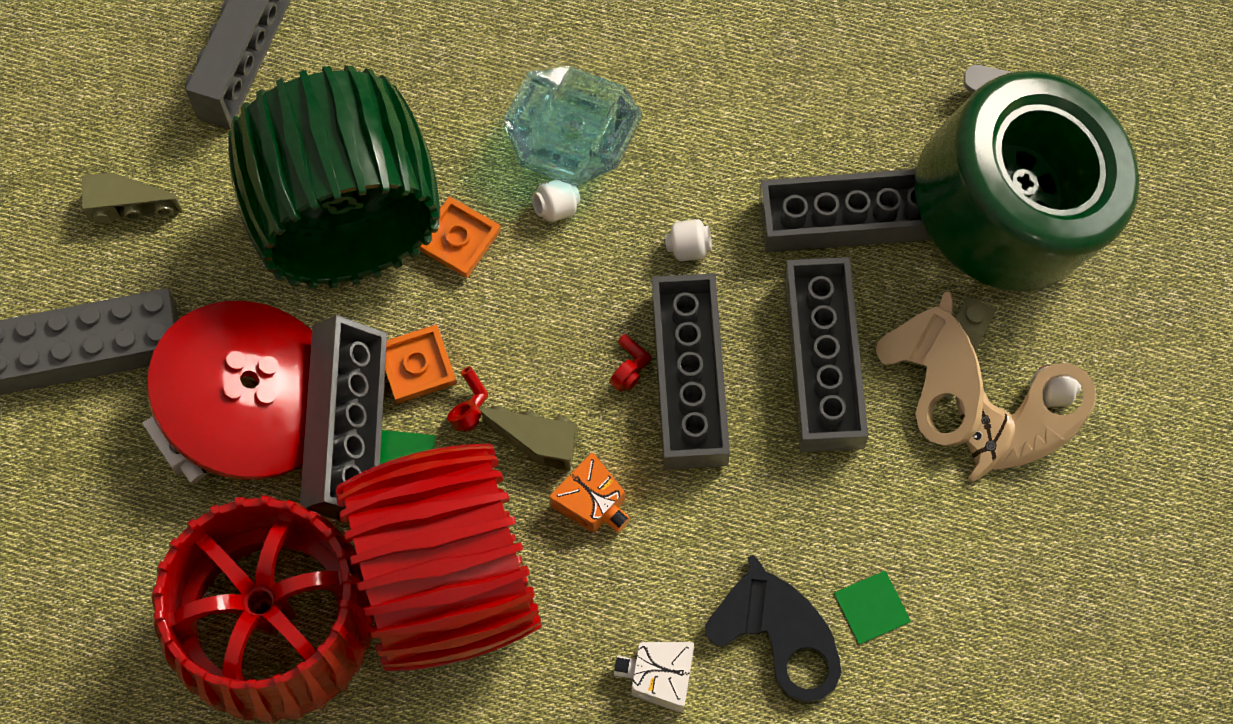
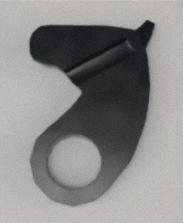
[705,555,842,705]

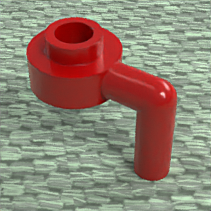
[609,334,651,392]
[447,366,488,432]

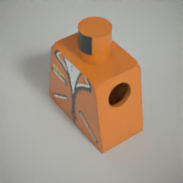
[549,452,631,533]

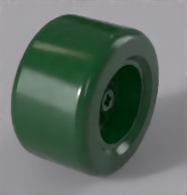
[915,71,1139,292]

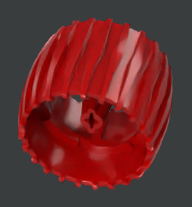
[336,444,542,671]
[152,495,374,723]

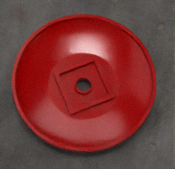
[147,301,312,480]

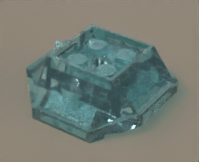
[504,66,642,187]

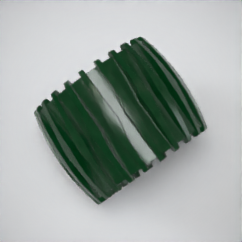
[228,65,440,289]

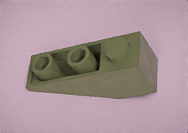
[82,172,182,224]
[481,406,578,470]

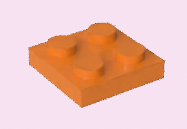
[419,196,501,278]
[385,324,457,404]

